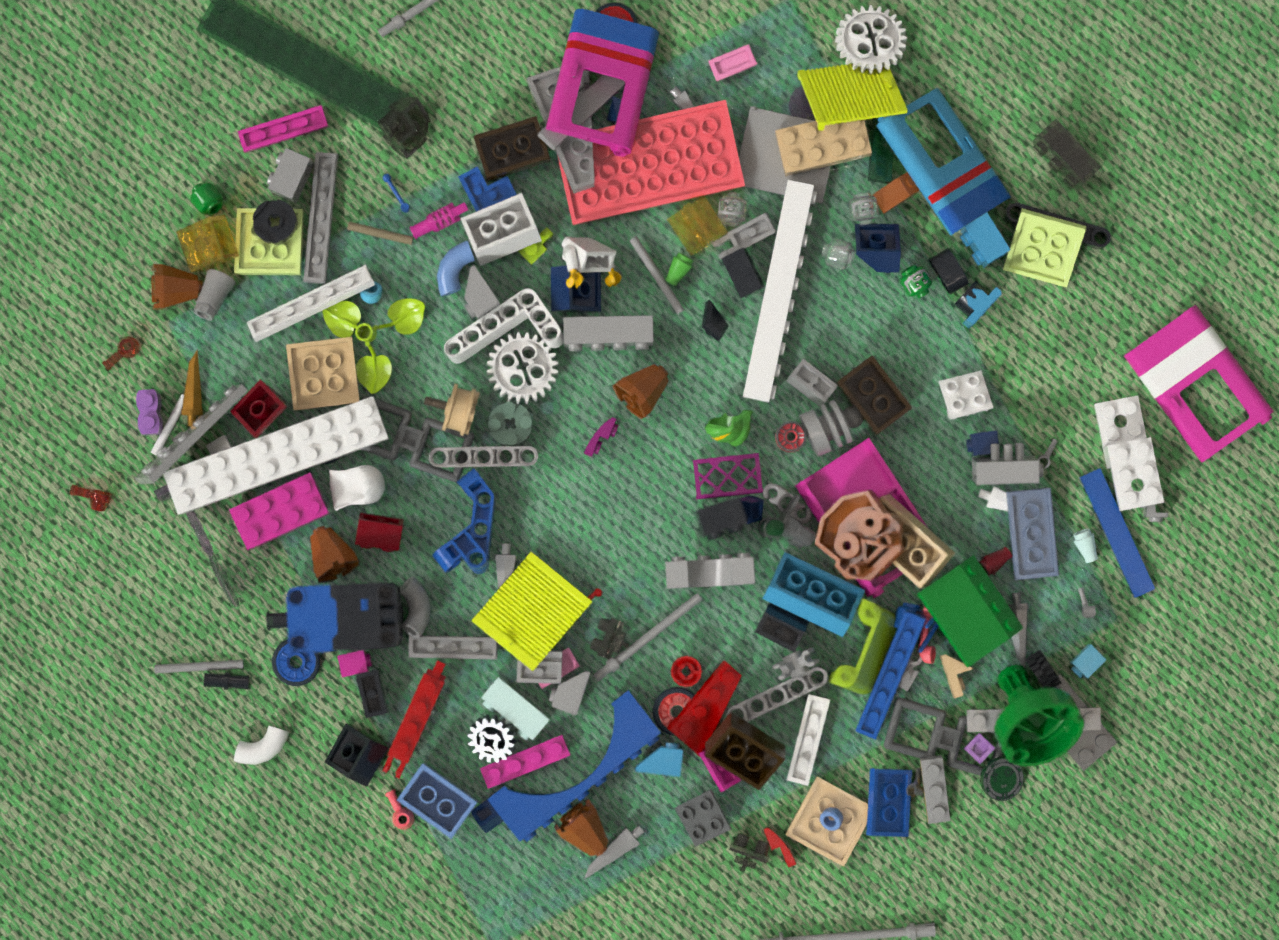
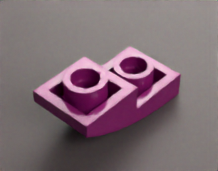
[584,417,619,458]

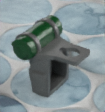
[758,494,817,548]

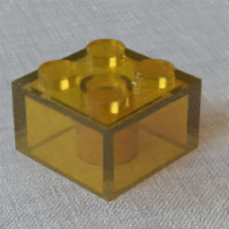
[176,215,239,273]

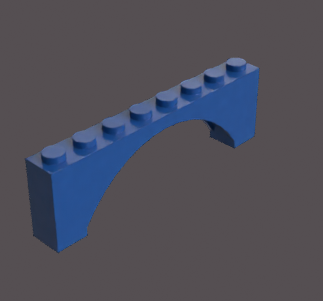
[487,690,661,842]

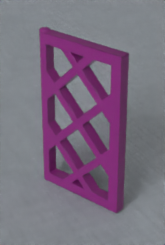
[693,453,763,500]

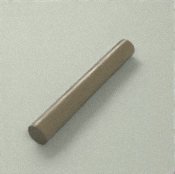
[347,221,414,245]

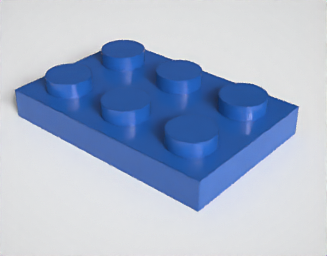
[866,768,912,837]

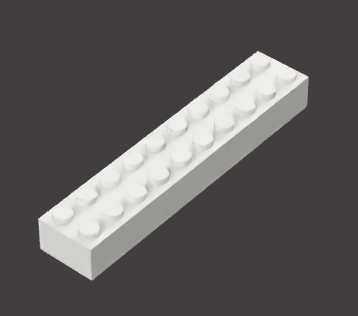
[163,396,389,515]

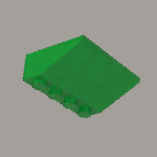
[917,555,1024,668]

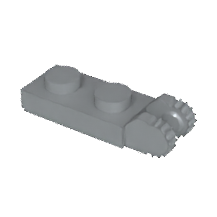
[712,213,776,259]

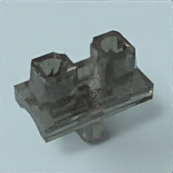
[590,618,629,659]
[728,833,769,872]

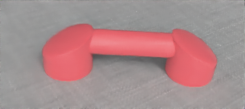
[918,607,936,664]

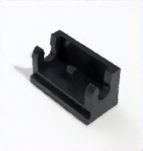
[721,248,765,298]

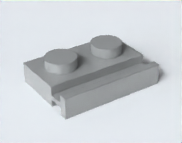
[517,650,562,684]

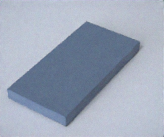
[1006,487,1059,580]

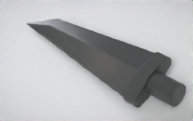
[1008,592,1029,668]

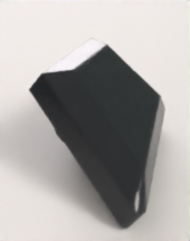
[702,300,729,341]

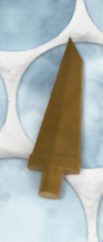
[181,349,203,426]

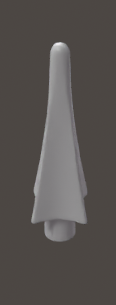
[669,86,694,110]

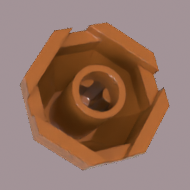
[151,264,202,310]
[612,364,669,419]
[310,526,359,583]
[554,799,609,856]

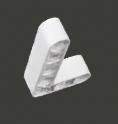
[444,289,564,364]

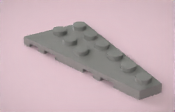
[527,67,595,193]

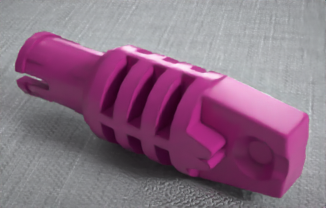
[409,202,469,240]

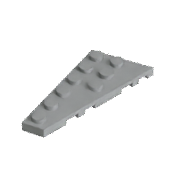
[135,384,248,484]

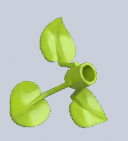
[322,299,425,394]

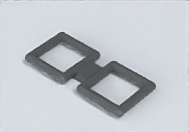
[361,396,475,482]
[884,698,1003,776]

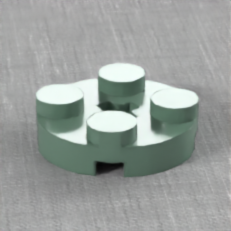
[488,402,532,446]

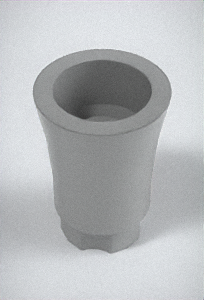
[194,269,235,321]

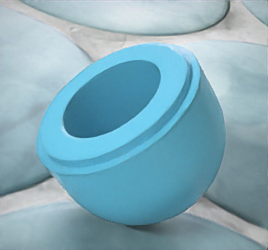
[360,281,382,304]

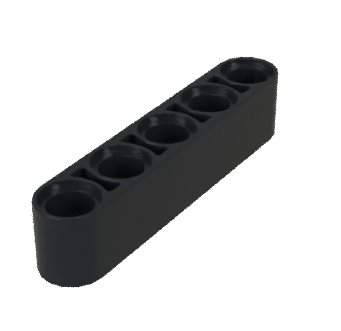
[1004,203,1111,250]

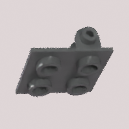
[675,790,732,847]

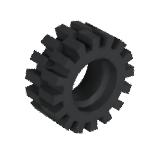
[1025,650,1062,688]

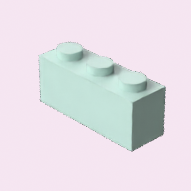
[481,677,550,741]

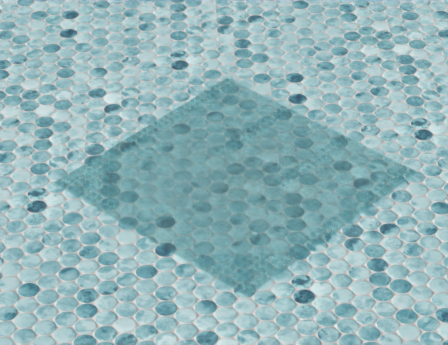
[169,0,1117,940]

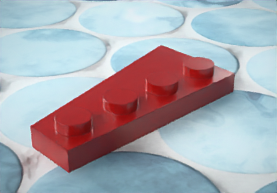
[667,660,742,757]

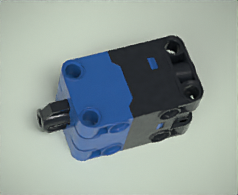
[266,582,403,652]

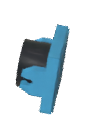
[954,280,1002,328]

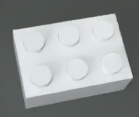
[460,193,542,266]

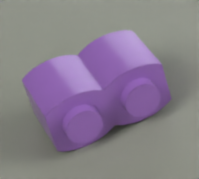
[136,389,163,436]

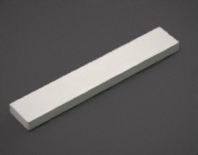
[246,265,375,342]

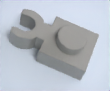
[899,656,922,692]

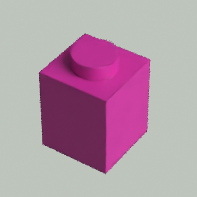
[337,650,372,677]

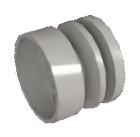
[799,400,852,457]

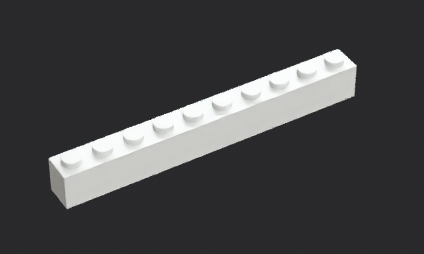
[743,180,817,403]

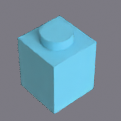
[1070,644,1106,679]

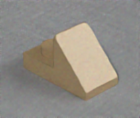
[940,654,973,698]

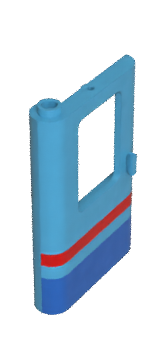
[876,88,1012,236]

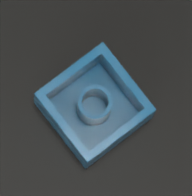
[960,213,1011,268]

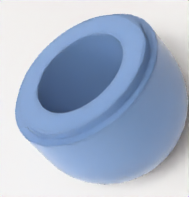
[820,807,843,831]

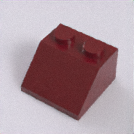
[230,379,287,439]

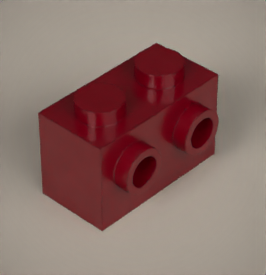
[355,512,404,552]

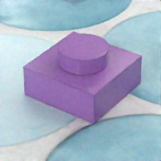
[963,733,995,764]

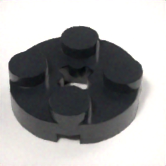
[253,200,298,245]

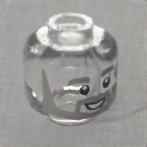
[717,192,747,227]
[849,192,879,225]
[822,238,856,270]

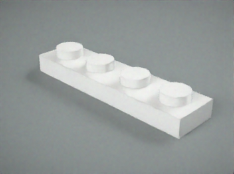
[786,694,830,786]

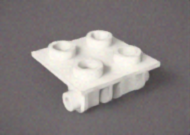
[939,370,993,420]

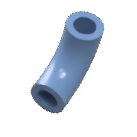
[437,240,475,297]

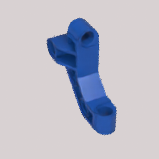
[432,468,495,574]

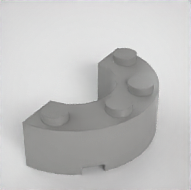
[665,553,755,589]

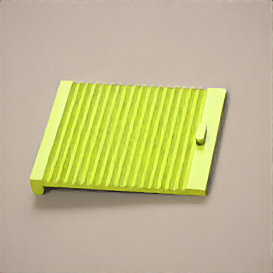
[797,63,908,131]
[471,552,592,671]

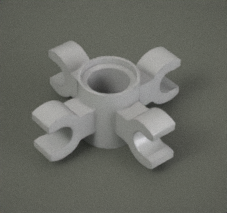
[772,648,820,680]

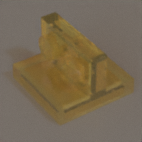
[667,196,728,257]

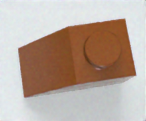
[872,172,920,214]

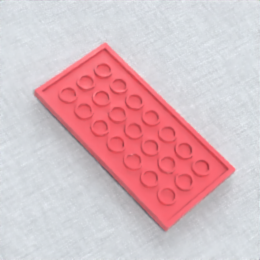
[557,100,745,226]

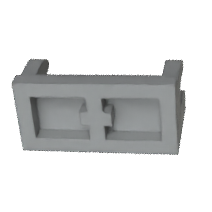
[786,359,838,407]

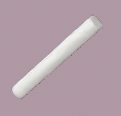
[151,394,184,455]

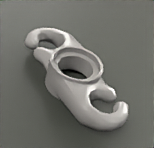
[763,483,812,524]

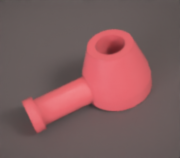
[385,789,415,830]

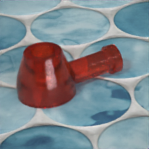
[102,336,140,371]
[70,484,112,511]

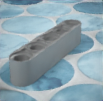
[428,446,538,467]
[727,667,828,722]

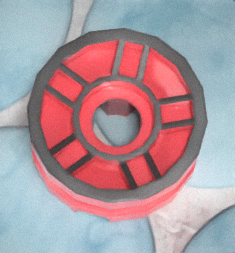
[775,421,807,452]

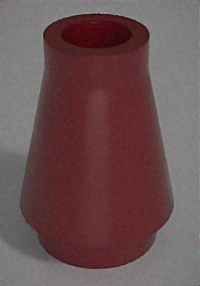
[979,547,1012,576]

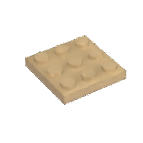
[286,337,360,411]
[785,776,868,867]

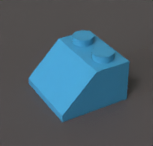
[635,742,683,777]

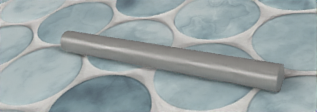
[630,236,685,314]
[154,660,244,674]

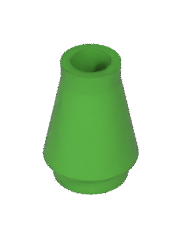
[665,252,693,286]

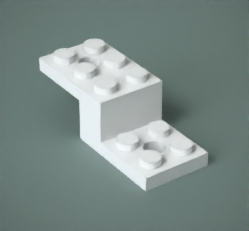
[1094,395,1164,511]

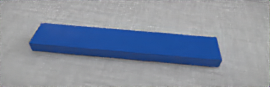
[1079,468,1155,598]
[855,609,926,739]

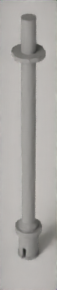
[758,922,936,940]

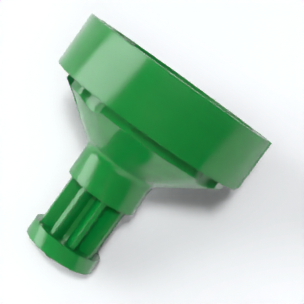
[994,665,1084,766]

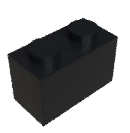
[355,669,389,718]

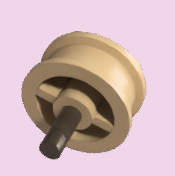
[424,383,480,436]

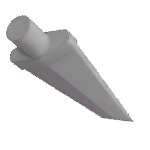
[495,543,517,589]
[584,825,645,879]

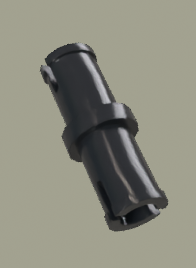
[204,672,249,690]

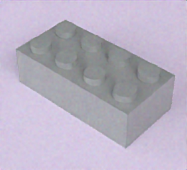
[563,316,653,351]

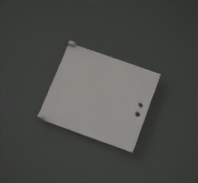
[739,106,831,204]

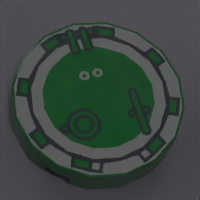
[980,757,1024,801]

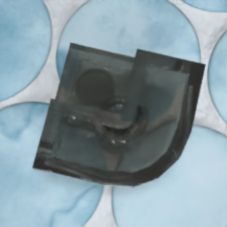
[377,97,431,159]

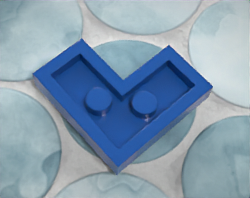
[458,166,517,212]

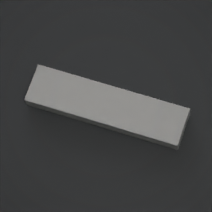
[408,635,498,659]

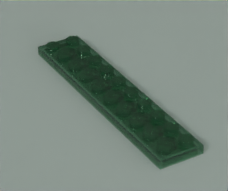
[196,0,410,134]

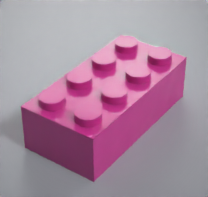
[229,473,331,551]

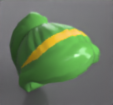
[704,410,753,447]

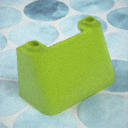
[828,599,896,695]

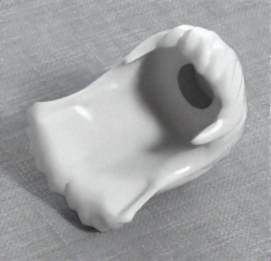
[329,465,385,511]

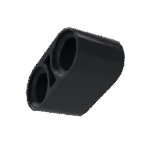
[929,248,969,295]

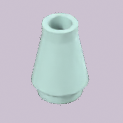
[1073,529,1098,563]

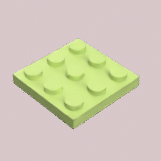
[234,208,304,275]
[1003,209,1086,288]

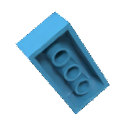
[763,552,865,637]

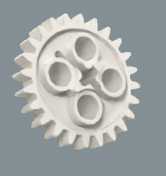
[835,5,907,74]
[487,332,558,404]

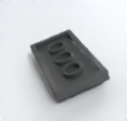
[1043,674,1117,771]

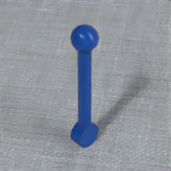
[383,174,410,213]

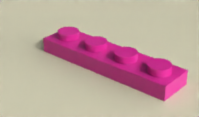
[237,105,328,153]
[480,735,570,789]

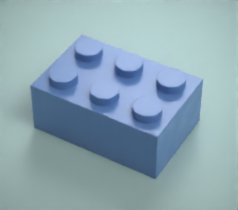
[397,763,478,839]

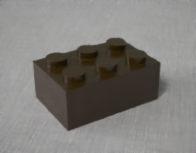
[473,116,551,181]
[835,355,913,436]
[705,712,786,790]

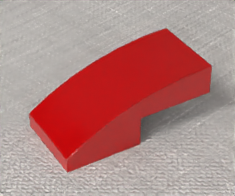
[763,827,796,868]

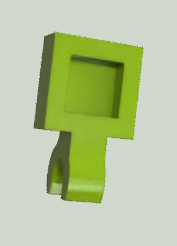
[518,227,554,265]

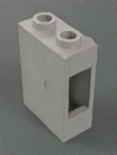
[972,443,1043,485]

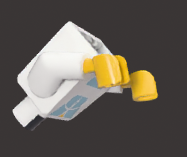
[562,236,622,288]

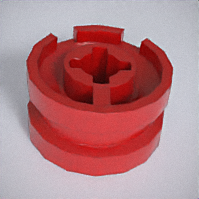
[671,656,702,687]

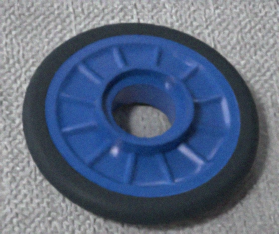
[272,639,320,686]

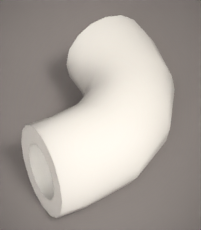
[234,726,289,765]

